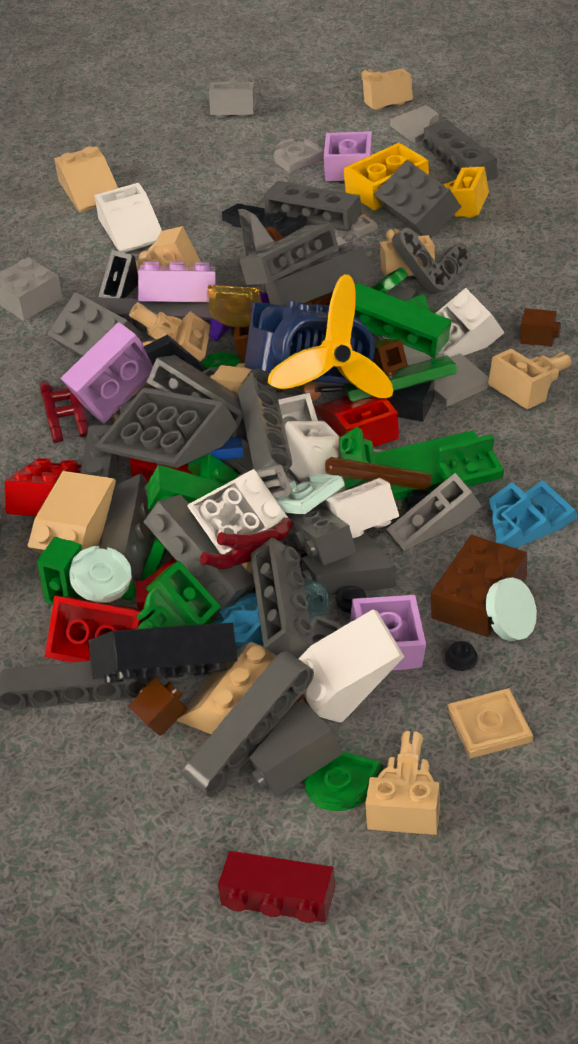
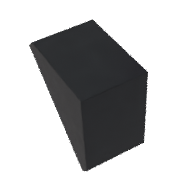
[98,250,138,298]
[387,380,435,422]

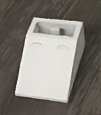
[94,183,162,253]
[435,288,504,357]
[284,421,347,504]
[188,469,288,554]
[322,478,399,538]

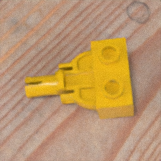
[443,166,489,218]

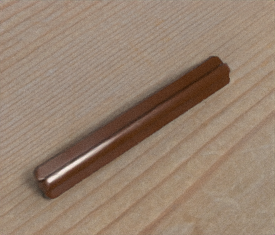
[325,457,432,490]

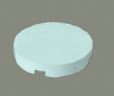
[69,546,131,603]
[486,577,537,642]

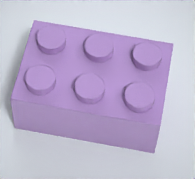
[138,261,215,302]
[60,322,153,424]

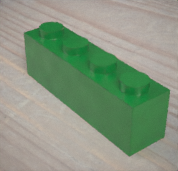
[354,283,452,358]
[146,465,225,510]

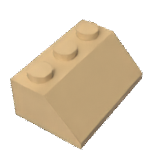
[177,642,277,734]

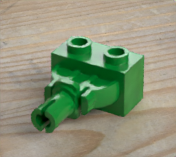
[37,537,136,605]
[137,560,221,629]

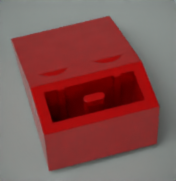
[314,395,399,447]
[5,458,82,516]

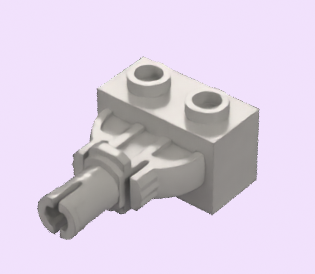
[209,76,255,118]

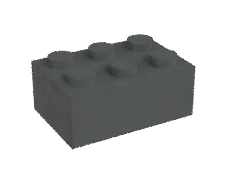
[374,160,461,239]
[47,292,143,358]

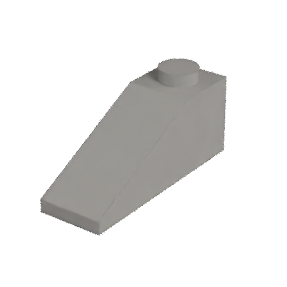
[386,473,482,551]

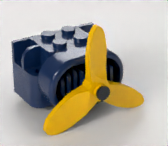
[244,274,393,398]

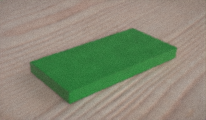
[344,355,457,402]
[374,430,477,500]

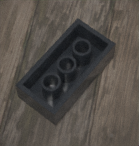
[88,622,238,684]

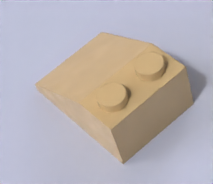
[54,146,118,213]
[28,471,116,554]

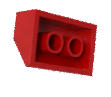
[44,596,150,663]

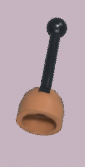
[301,381,345,401]

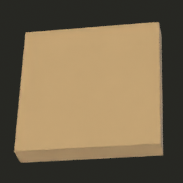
[447,688,533,758]

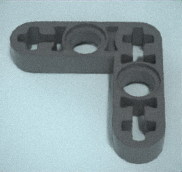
[392,228,471,294]

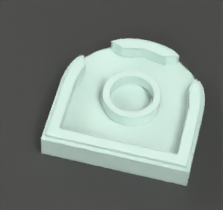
[276,475,345,514]

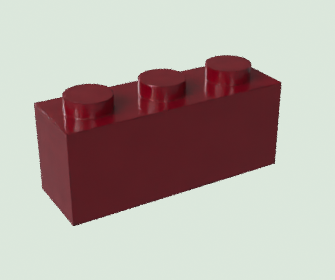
[218,851,335,923]

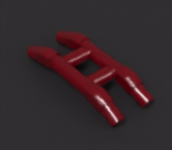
[39,380,89,443]
[200,518,293,570]

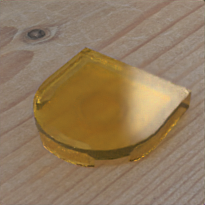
[207,285,261,327]

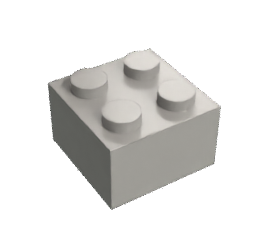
[0,257,63,321]

